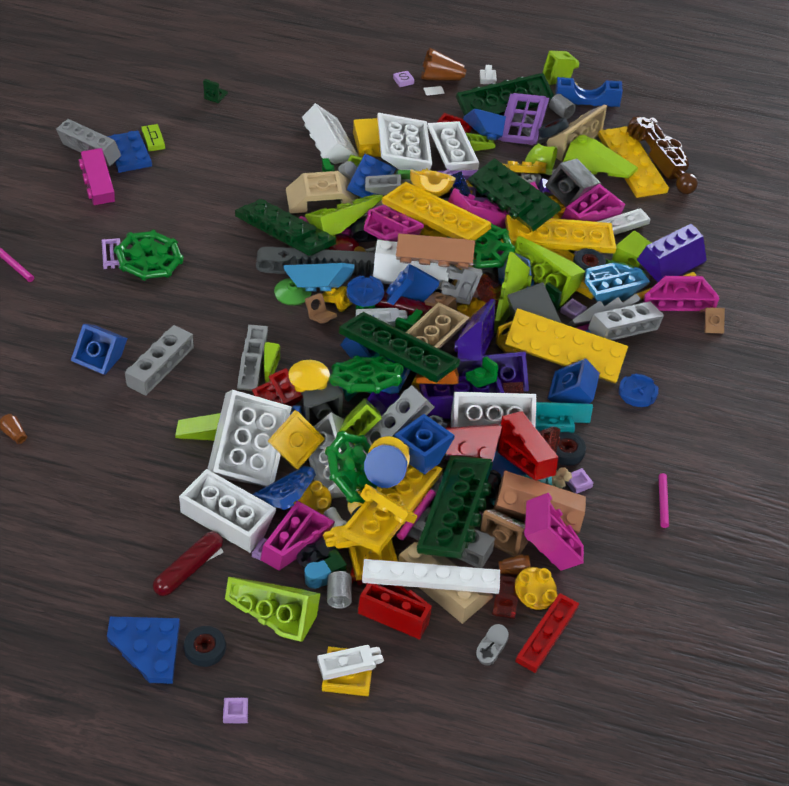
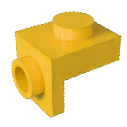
[322,286,353,312]

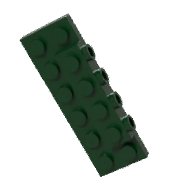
[456,73,554,116]
[468,158,561,232]
[235,199,336,256]
[339,312,460,383]
[417,455,493,559]

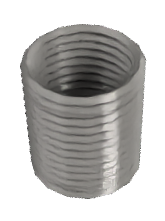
[549,94,575,119]
[327,571,352,608]

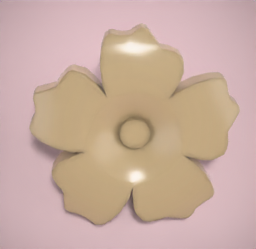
[552,467,572,489]

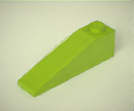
[563,135,638,178]
[305,194,383,237]
[514,236,585,306]
[494,252,532,333]
[175,413,221,441]
[225,577,320,642]

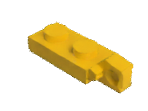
[502,161,547,173]
[360,484,417,524]

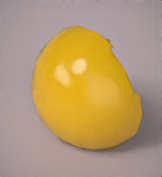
[410,168,456,197]

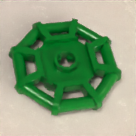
[447,219,516,269]
[114,229,184,281]
[329,355,404,394]
[325,431,377,503]

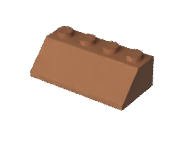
[396,233,475,269]
[493,471,586,535]

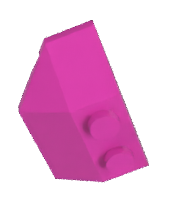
[364,205,424,242]
[643,276,719,311]

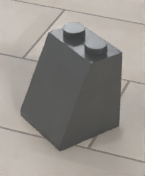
[545,159,601,207]
[507,282,561,323]
[303,361,343,427]

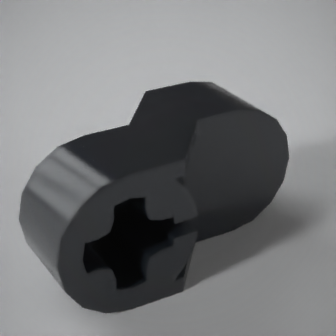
[297,537,339,569]

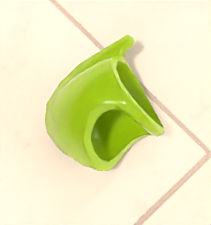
[525,143,558,175]

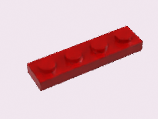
[515,593,579,673]

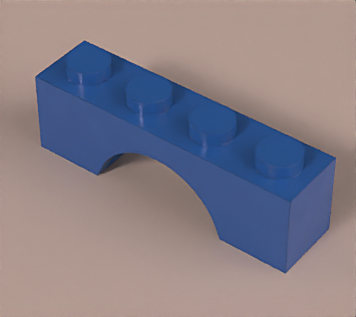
[555,77,623,107]

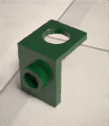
[203,79,228,103]
[545,282,572,311]

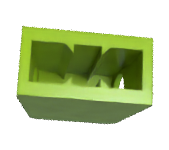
[542,51,579,85]
[612,230,651,269]
[339,399,382,445]

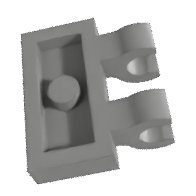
[440,265,483,305]

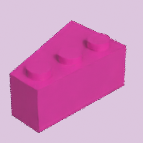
[78,148,115,205]
[562,184,625,222]
[448,188,509,229]
[524,493,584,571]
[260,500,335,571]

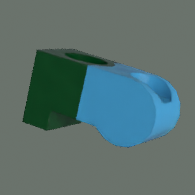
[305,549,347,589]

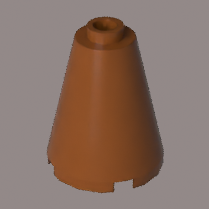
[421,48,466,81]

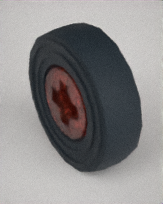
[539,118,569,138]
[573,248,606,277]
[549,432,586,466]
[184,626,226,667]

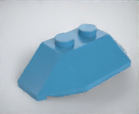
[284,263,354,292]
[585,263,650,305]

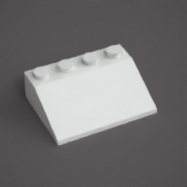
[377,113,432,171]
[208,390,292,487]

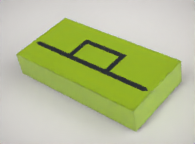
[141,124,165,152]

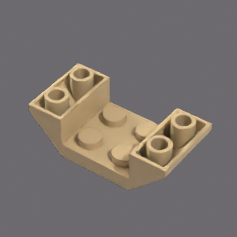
[286,171,358,214]

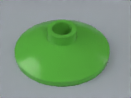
[274,278,312,305]

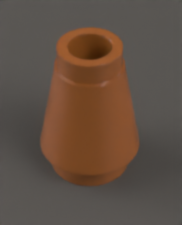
[0,414,27,444]
[498,554,531,575]

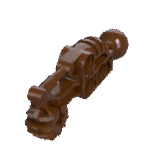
[627,116,698,194]

